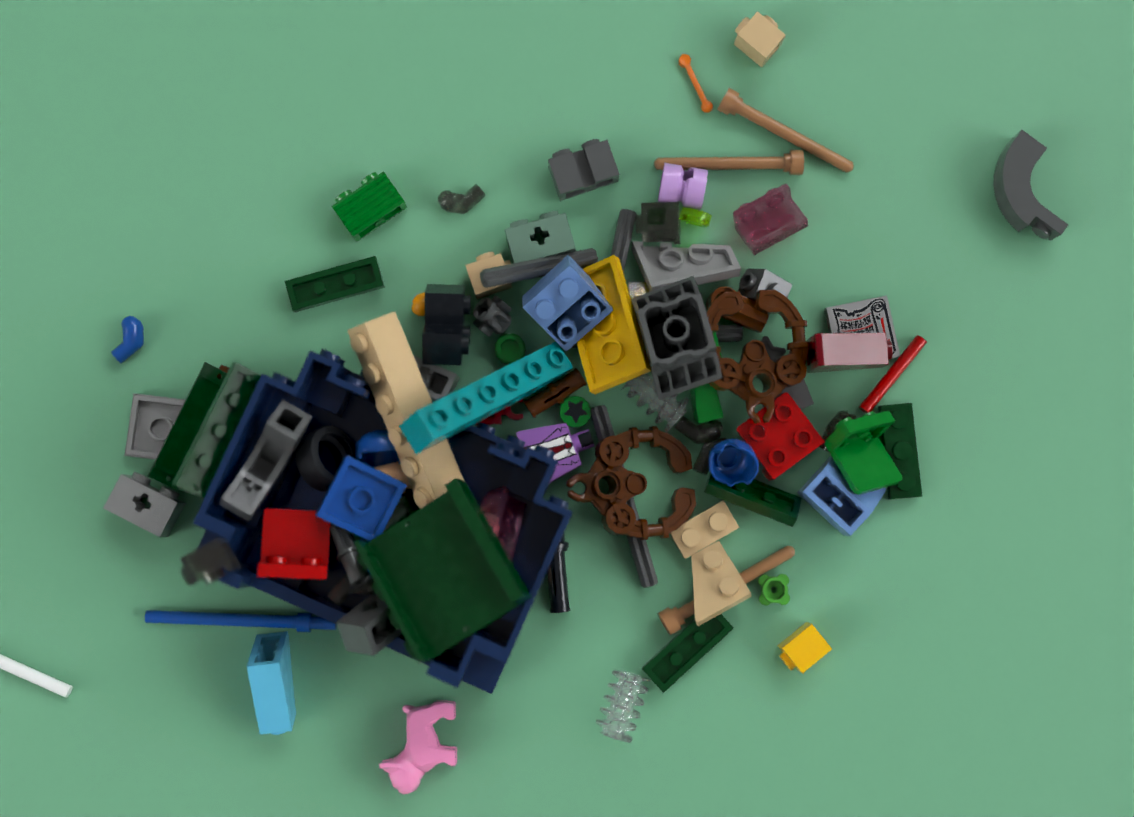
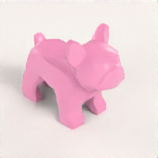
[379,700,458,795]

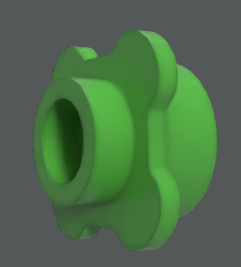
[758,574,790,606]

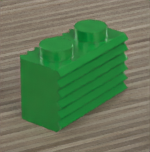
[332,171,407,242]

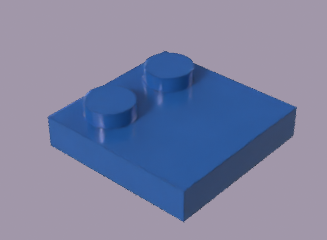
[316,454,407,541]

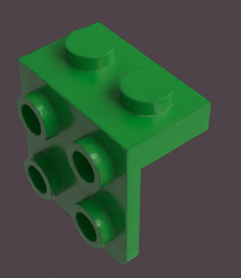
[824,411,902,495]

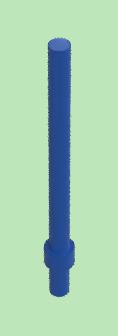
[145,610,337,632]

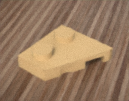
[691,541,751,626]

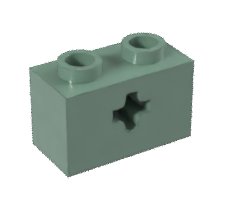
[505,211,576,263]

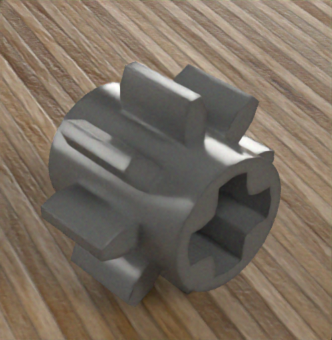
[473,296,512,337]

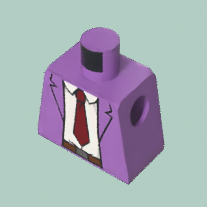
[516,423,595,483]

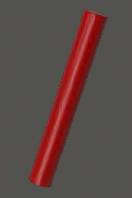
[859,335,927,413]

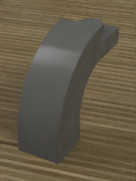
[993,130,1068,241]
[219,400,312,522]

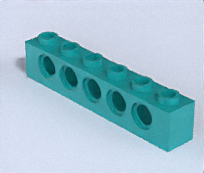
[399,341,574,455]

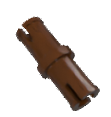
[523,368,587,418]

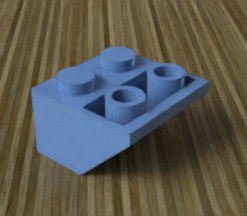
[522,255,613,351]
[797,456,887,536]

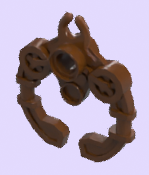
[706,290,810,423]
[566,426,696,541]

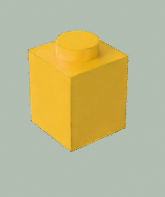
[777,622,832,673]

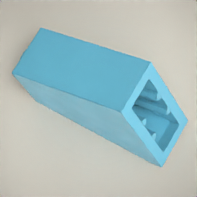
[247,631,296,735]

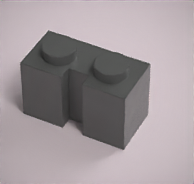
[548,139,620,201]

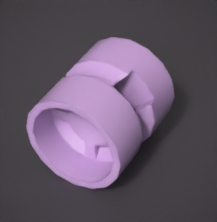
[658,163,708,210]

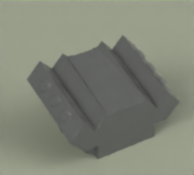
[631,276,722,400]

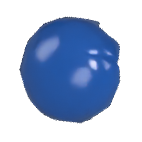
[355,429,401,467]
[708,439,759,487]

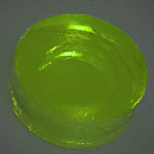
[679,207,712,228]

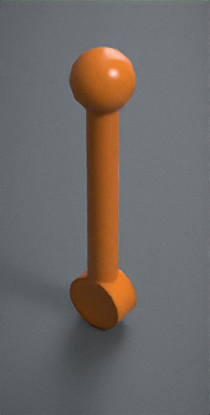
[679,54,713,113]

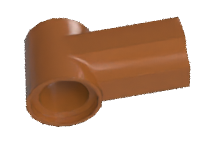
[706,286,770,333]

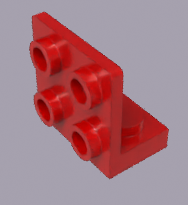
[736,392,825,481]
[257,508,331,579]

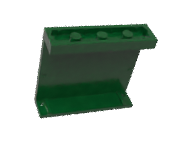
[148,362,261,499]
[354,478,532,662]

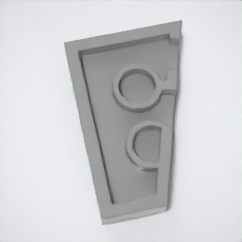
[631,241,741,292]

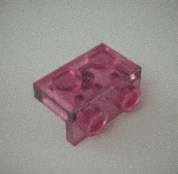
[733,184,808,255]
[481,486,526,562]

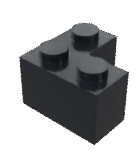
[422,284,471,365]

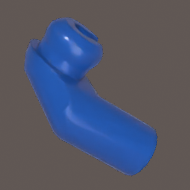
[111,316,144,364]

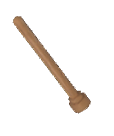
[717,88,854,173]
[654,150,804,175]
[657,546,795,635]

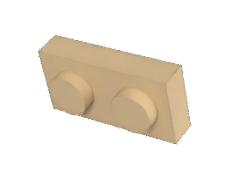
[669,500,740,559]

